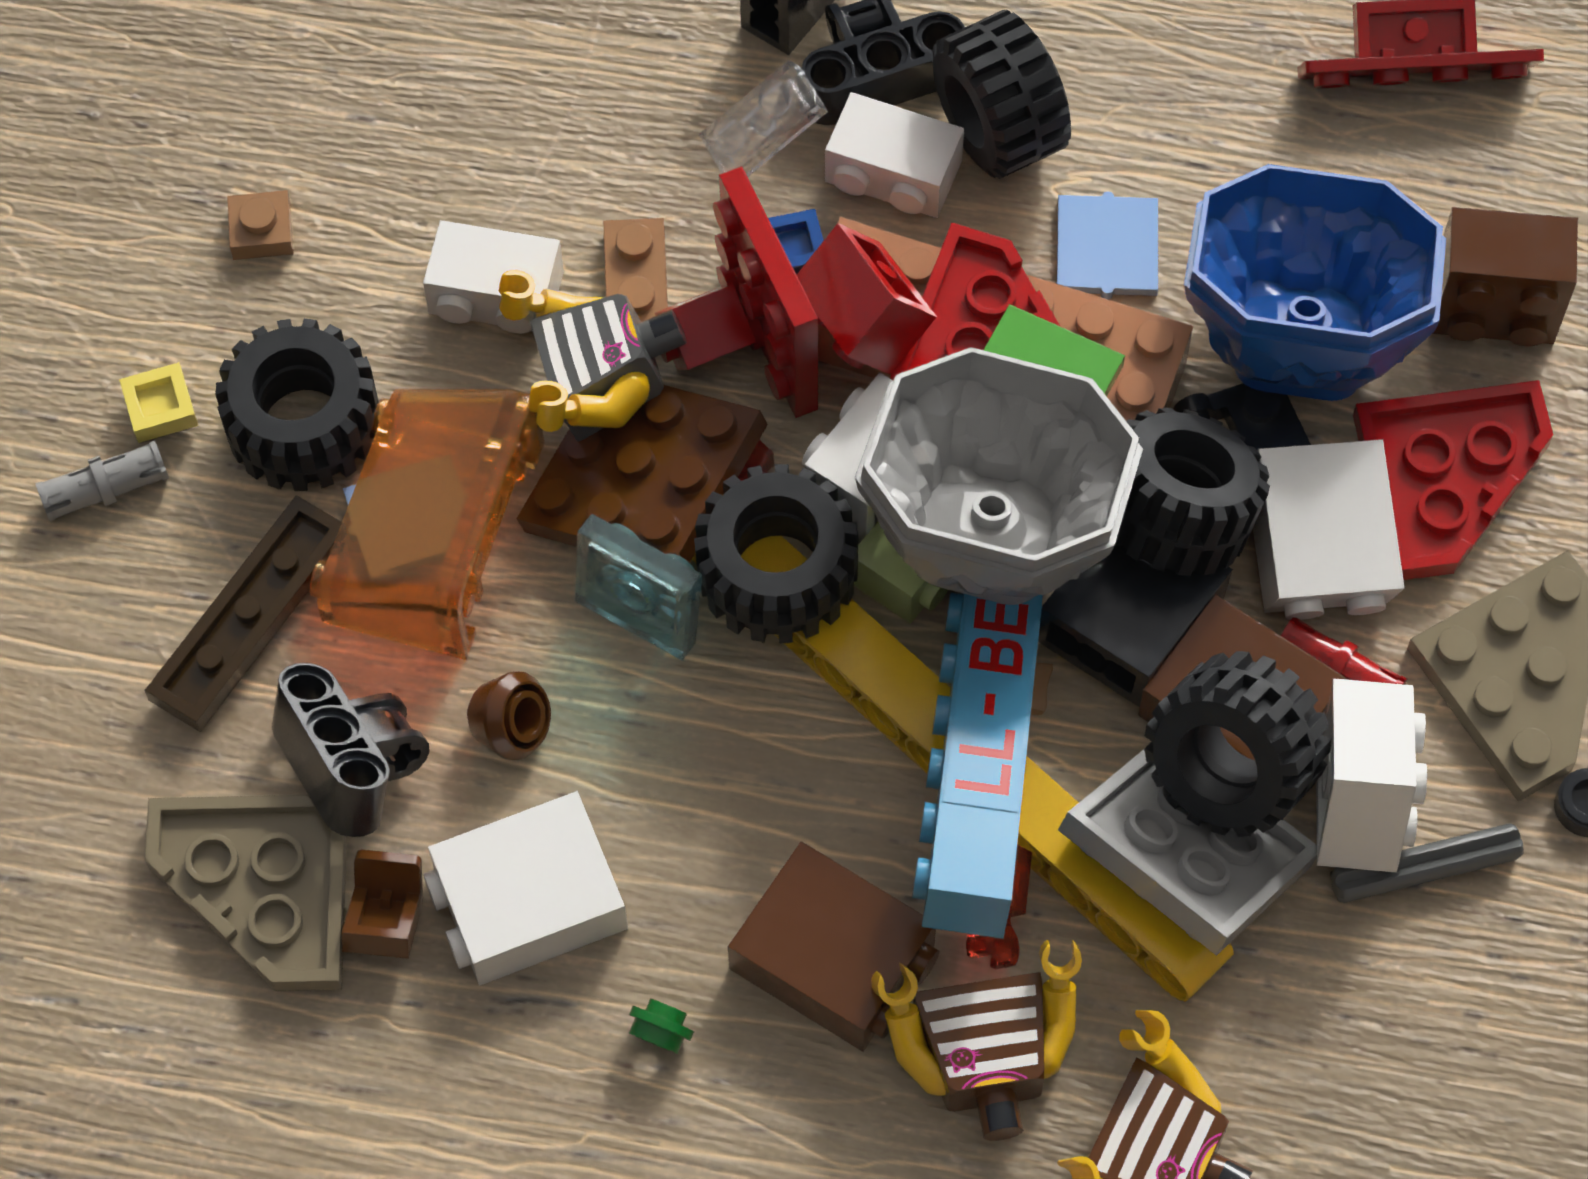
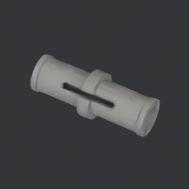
[35,441,169,521]

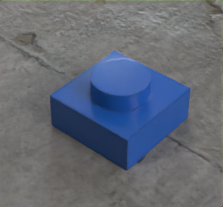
[768,209,824,275]

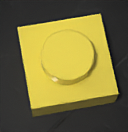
[119,362,198,443]

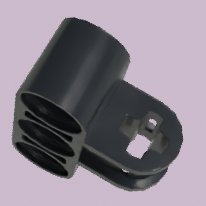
[801,0,965,126]
[272,663,430,837]

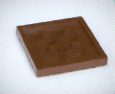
[516,385,768,578]

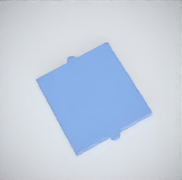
[1057,191,1158,299]

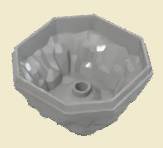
[855,347,1143,605]

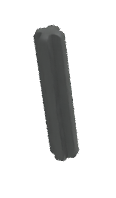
[1330,823,1524,903]

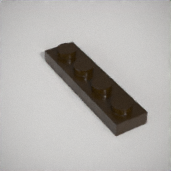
[144,495,350,732]

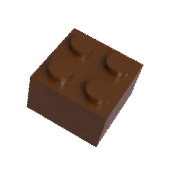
[1432,207,1578,347]

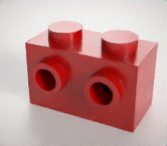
[797,223,937,375]

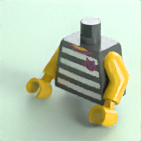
[498,270,687,442]

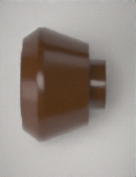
[467,671,551,760]

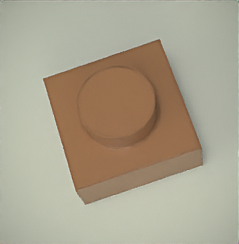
[227,190,294,260]

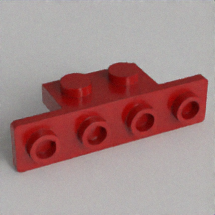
[1297,0,1544,89]

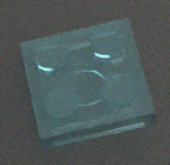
[575,514,702,661]

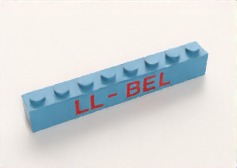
[912,593,1043,939]

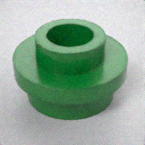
[628,998,695,1054]

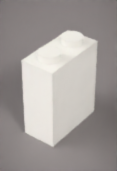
[1253,440,1405,620]
[423,791,628,986]

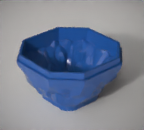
[1184,164,1446,401]

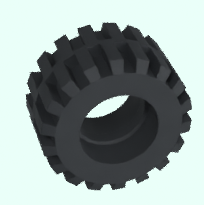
[932,10,1071,179]
[215,318,381,491]
[1115,408,1270,576]
[694,464,858,644]
[1144,651,1331,837]

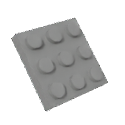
[1058,749,1317,956]

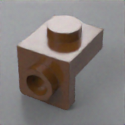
[342,849,423,959]

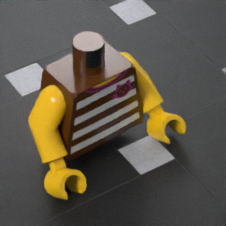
[871,940,1082,1141]
[1057,1010,1253,1179]

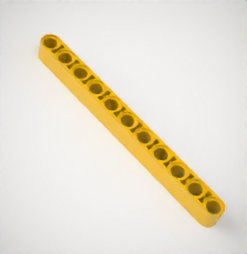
[692,536,1234,1002]

